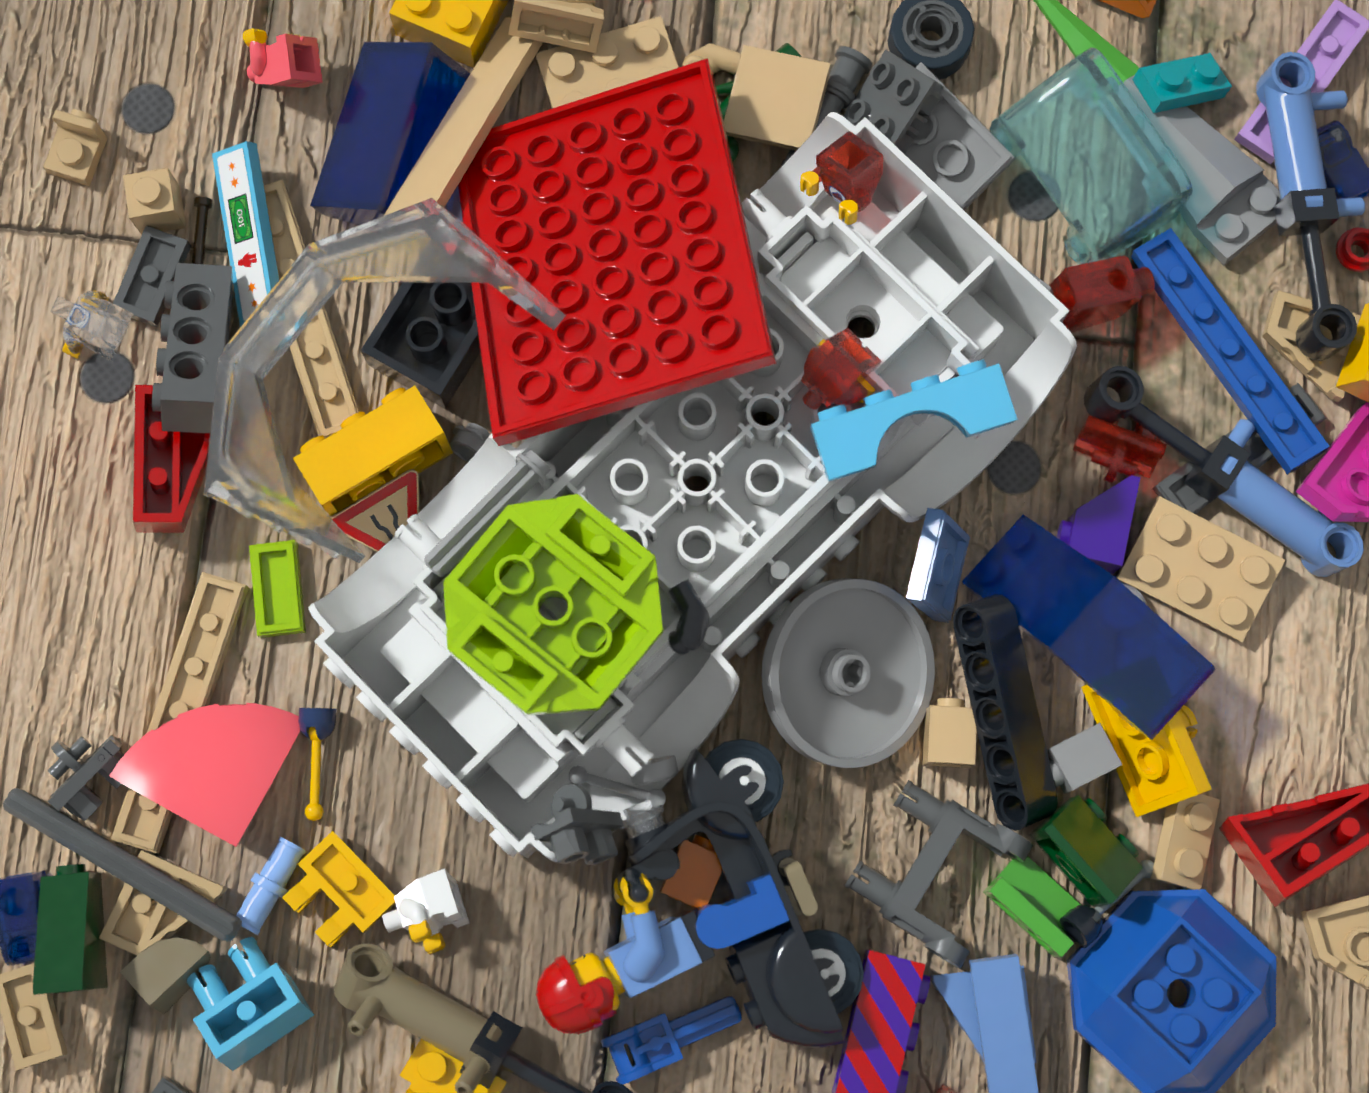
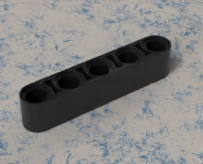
[953,594,1058,831]

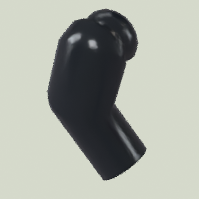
[668,579,710,655]

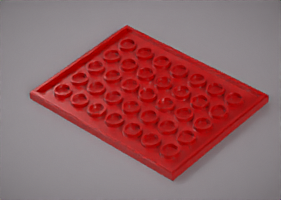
[458,58,777,447]

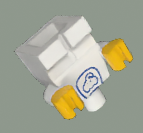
[382,869,469,954]

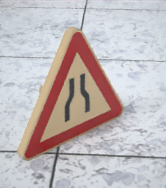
[328,469,419,552]

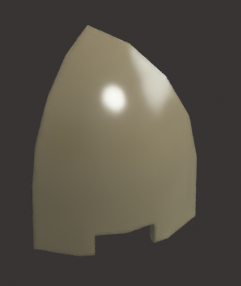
[120,937,210,1014]

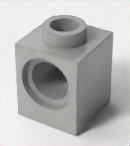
[1047,723,1123,794]

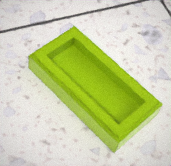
[249,540,306,638]

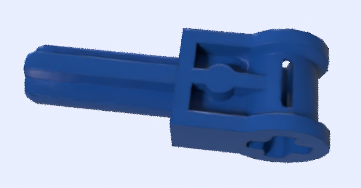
[600,996,742,1085]

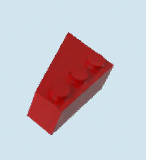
[133,385,232,533]
[1219,783,1369,907]

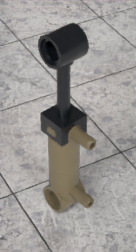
[334,943,633,1093]

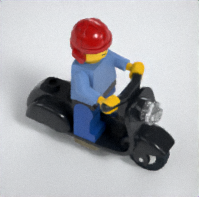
[536,739,864,1048]

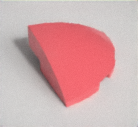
[109,703,300,847]

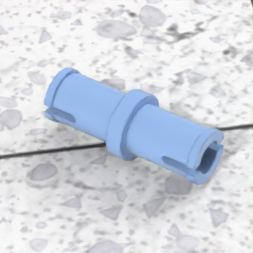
[236,836,306,935]

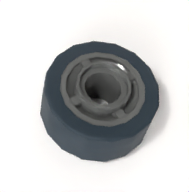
[888,0,975,80]

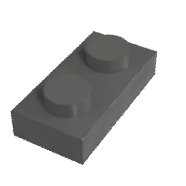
[111,226,191,327]

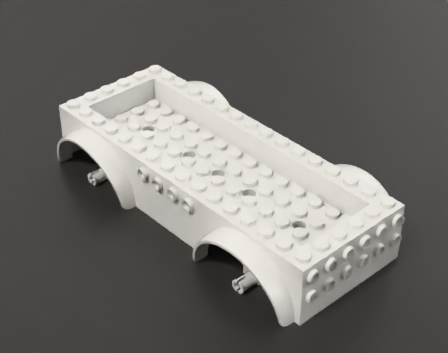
[308,112,1077,862]

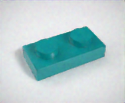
[1132,53,1232,114]

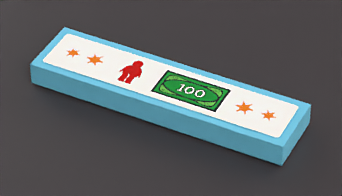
[212,141,286,330]

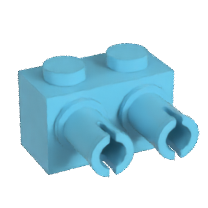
[187,937,314,1071]

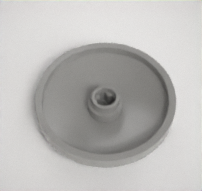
[762,578,935,768]

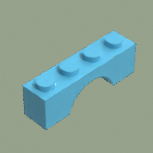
[810,359,1018,482]

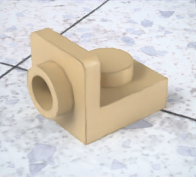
[43,109,108,186]

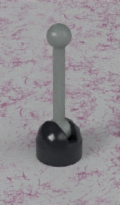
[1060,859,1154,948]

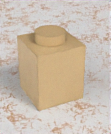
[123,167,186,235]
[922,698,977,769]

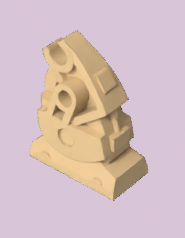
[508,0,604,53]

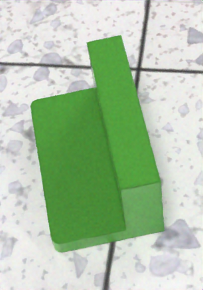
[983,856,1081,957]

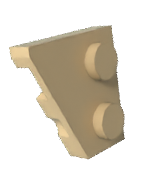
[1262,290,1361,402]
[99,850,227,956]

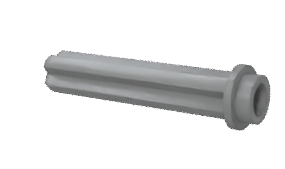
[424,450,550,577]

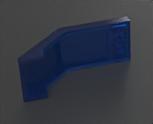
[962,514,1216,741]

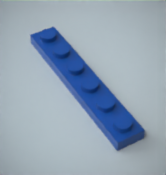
[1131,228,1330,475]

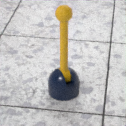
[298,708,337,821]

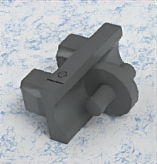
[48,735,124,821]
[531,784,624,865]

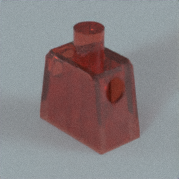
[1049,255,1155,333]

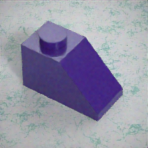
[1055,475,1141,574]

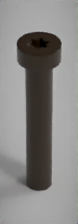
[192,197,213,264]

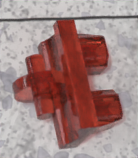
[1072,415,1167,483]

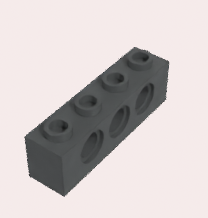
[152,263,233,434]

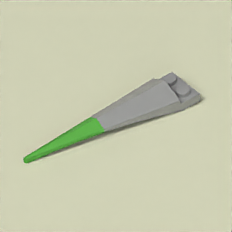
[1033,0,1281,266]

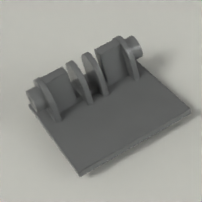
[843,49,944,154]

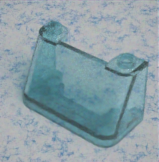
[989,47,1193,272]

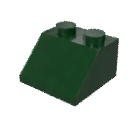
[1029,795,1143,906]

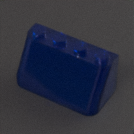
[310,42,470,241]

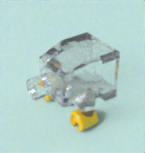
[50,291,133,361]

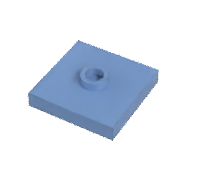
[906,508,970,623]

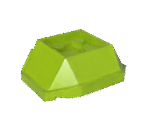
[443,494,663,715]

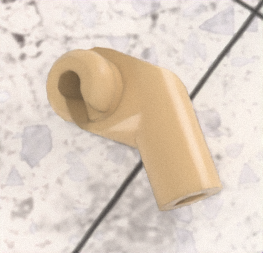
[682,44,741,75]

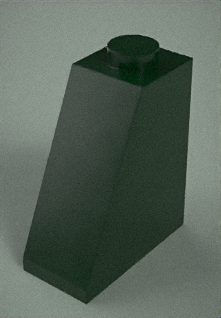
[33,864,108,995]

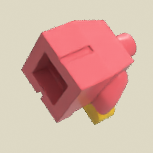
[243,28,323,88]

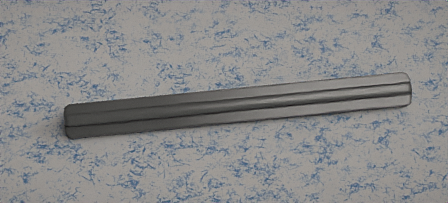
[3,788,242,942]

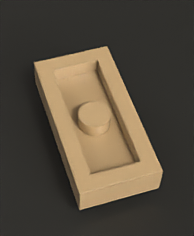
[1151,794,1220,890]
[0,963,68,1071]

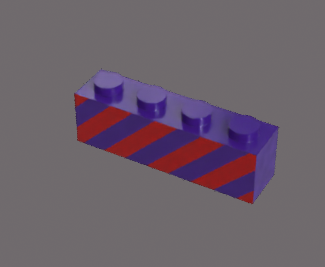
[832,950,931,1093]

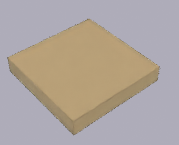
[724,45,831,151]

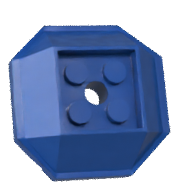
[1067,889,1276,1093]

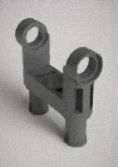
[845,780,1033,969]

